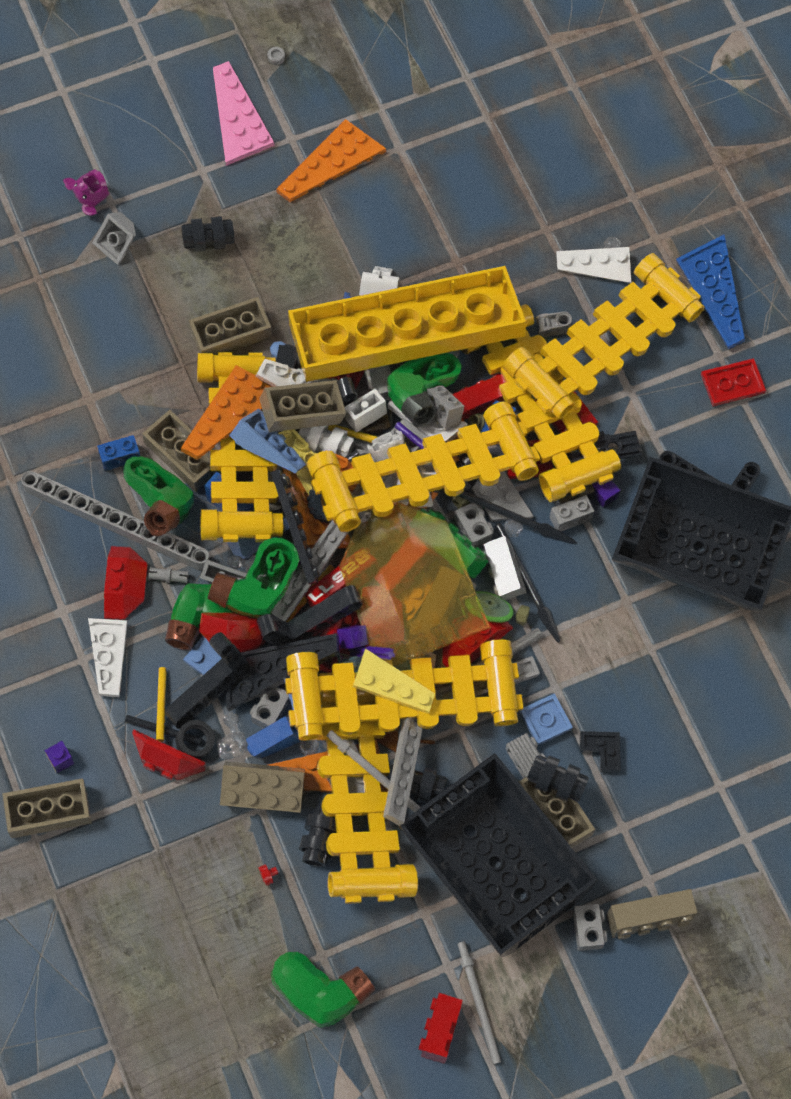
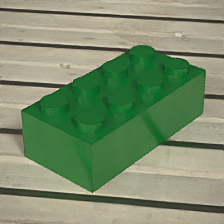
[408,508,489,579]

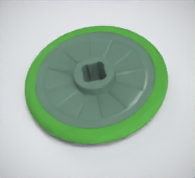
[465,591,513,622]

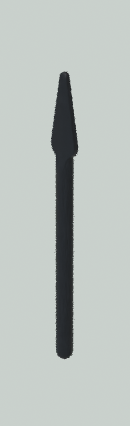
[458,491,576,544]
[495,523,560,643]

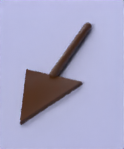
[374,726,435,752]

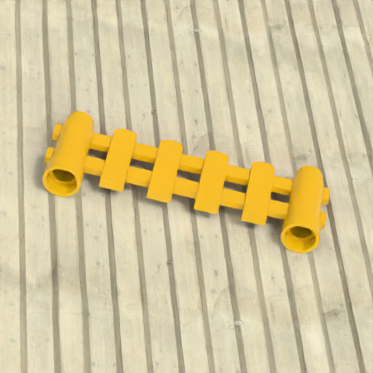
[503,253,705,419]
[461,304,621,502]
[197,352,283,542]
[307,402,540,532]
[285,640,523,741]
[317,672,418,904]

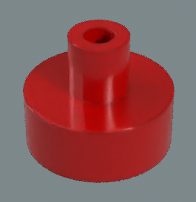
[258,864,279,886]

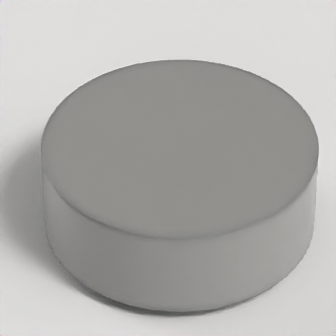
[267,47,285,65]

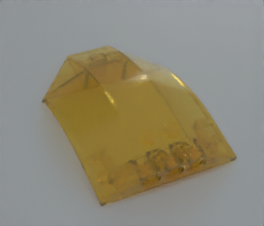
[339,502,490,667]

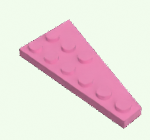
[213,61,274,166]

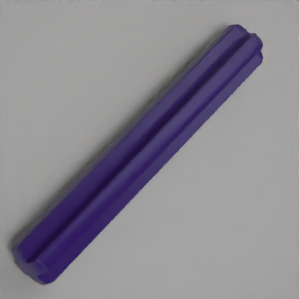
[348,646,395,660]

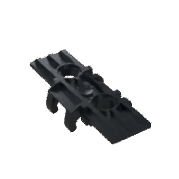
[551,431,642,469]

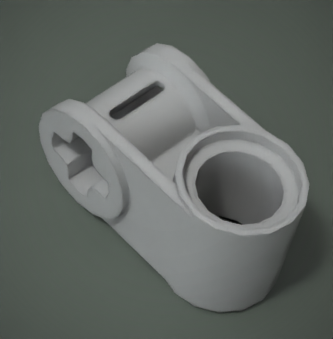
[536,311,572,338]

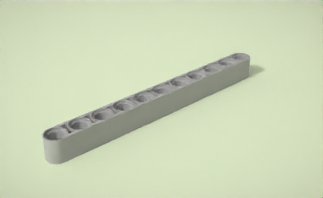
[21,471,210,571]

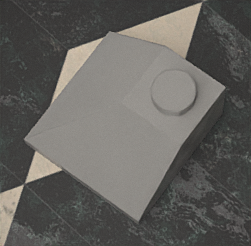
[92,212,136,265]

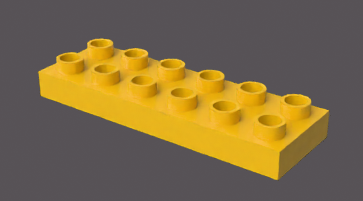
[288,266,526,382]

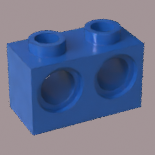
[97,435,140,471]

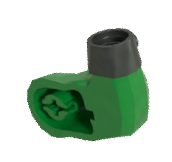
[387,352,461,427]

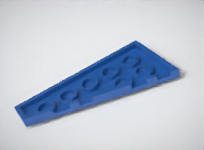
[676,235,745,350]

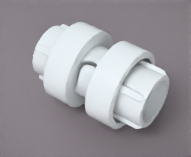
[299,426,355,457]

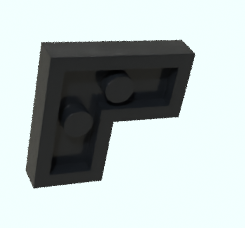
[580,731,621,773]

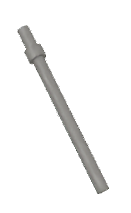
[326,730,421,812]
[458,941,501,1065]

